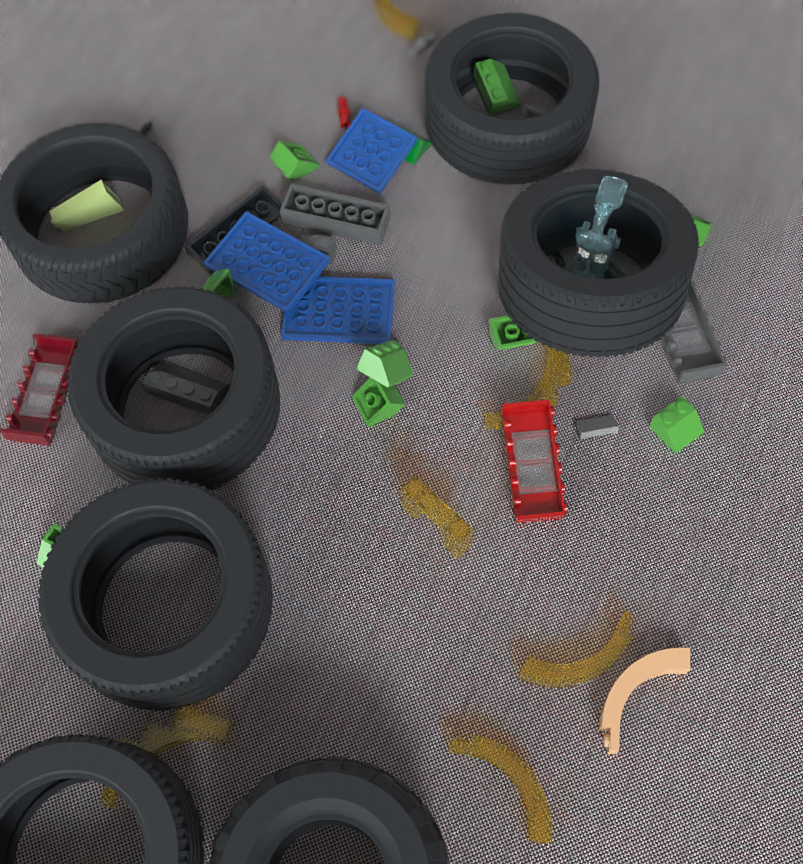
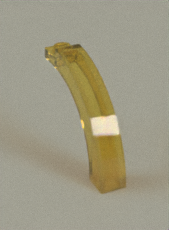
[373,0,419,41]
[518,611,633,688]
[448,735,552,845]

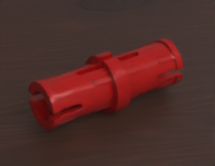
[337,97,351,129]

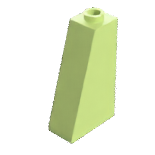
[49,180,124,232]

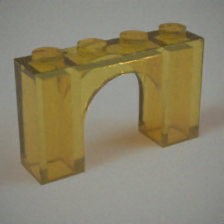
[401,476,474,559]

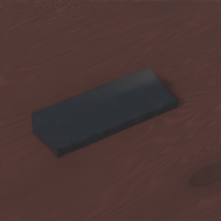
[185,185,282,273]

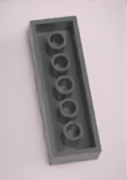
[280,184,391,245]

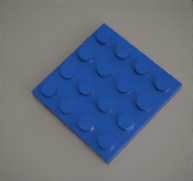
[325,108,418,194]

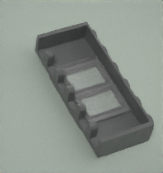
[661,280,727,383]

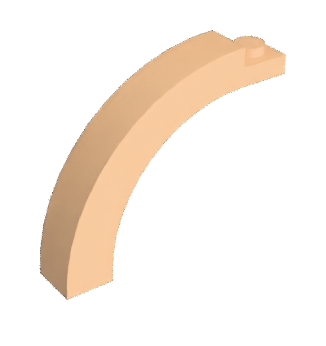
[599,648,690,754]

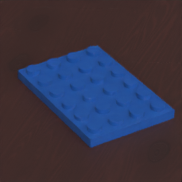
[203,211,331,314]
[281,276,395,344]

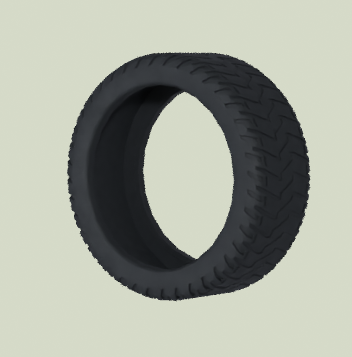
[0,122,189,304]

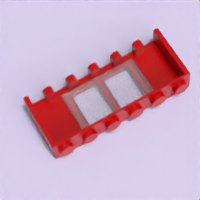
[501,400,568,523]

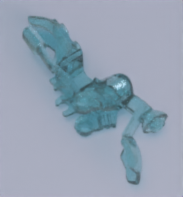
[571,176,628,279]

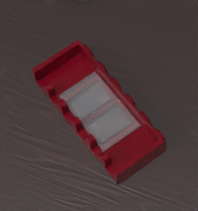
[0,333,78,446]

